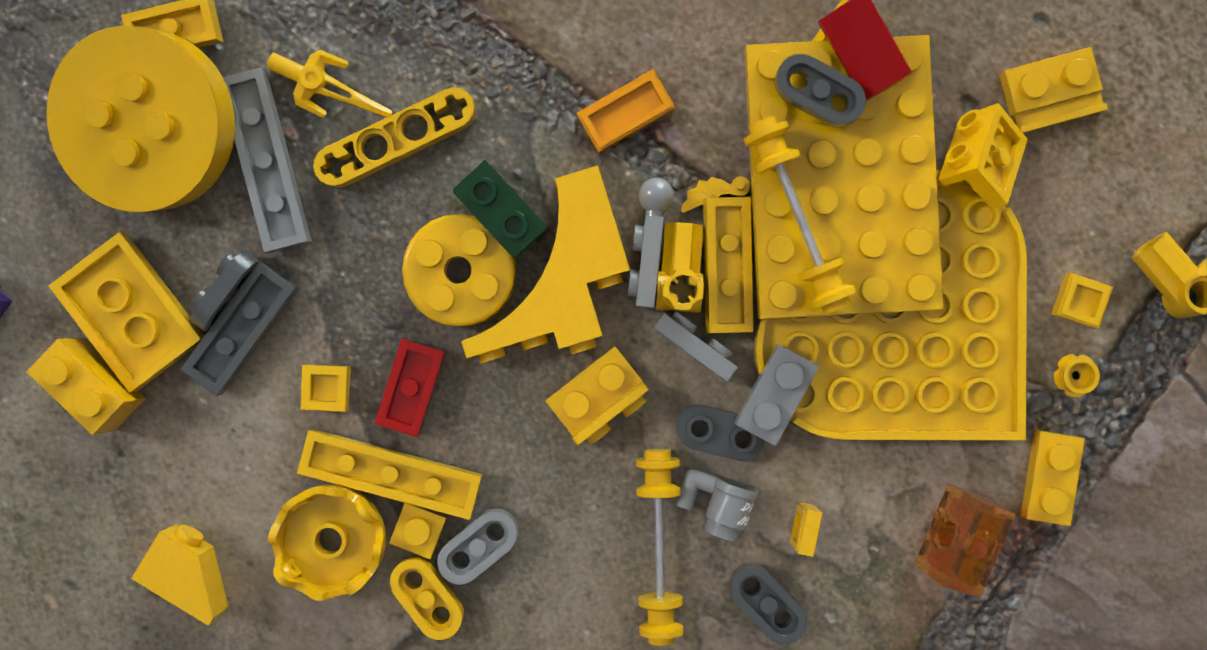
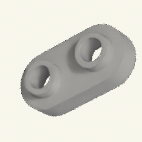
[437,509,518,585]

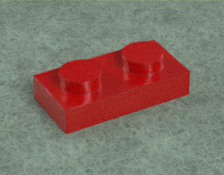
[374,338,447,437]

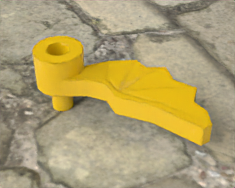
[681,176,751,213]

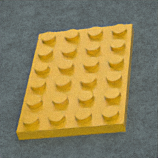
[744,35,944,319]

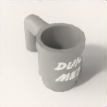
[675,469,759,542]

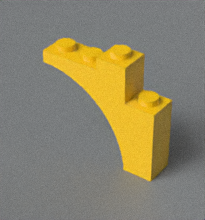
[461,165,630,364]

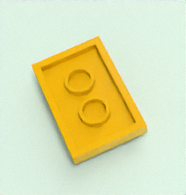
[48,232,205,393]

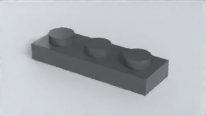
[180,261,300,396]

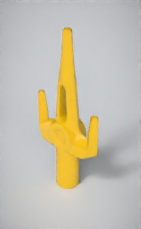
[267,50,392,118]

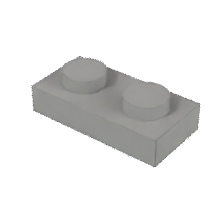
[652,312,738,382]
[734,344,819,446]

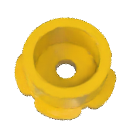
[1053,354,1100,398]

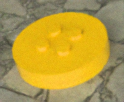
[46,25,235,212]

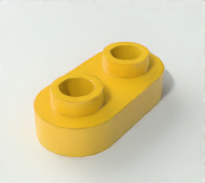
[390,556,464,640]

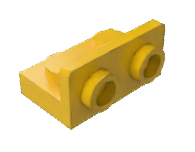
[938,103,1028,209]
[545,346,649,445]

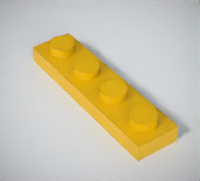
[297,429,483,520]

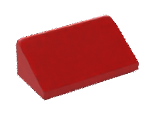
[818,0,911,101]

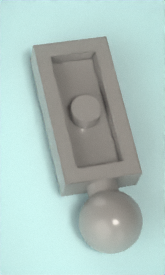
[627,178,674,308]

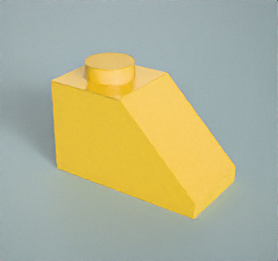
[131,524,229,626]

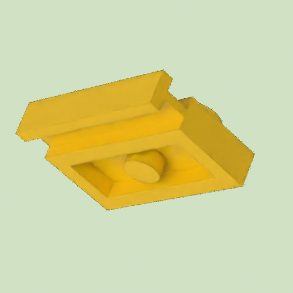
[999,47,1108,133]

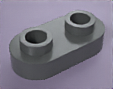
[774,54,866,127]
[189,251,260,333]
[676,404,765,461]
[729,563,807,644]

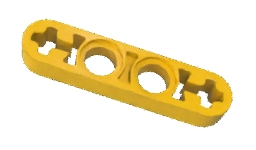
[313,87,477,188]

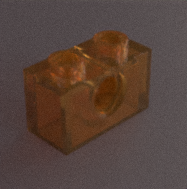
[914,483,1016,598]

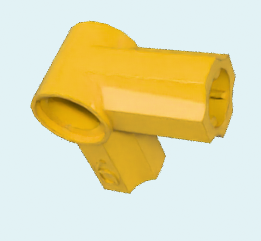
[655,222,704,313]
[1131,232,1207,319]

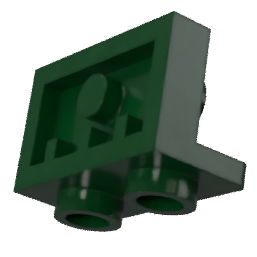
[453,160,550,257]

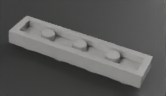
[223,67,312,253]

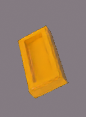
[576,69,676,154]

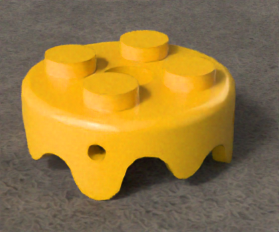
[402,214,517,327]
[268,484,386,601]

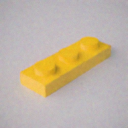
[703,197,753,333]

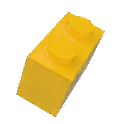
[26,338,146,435]

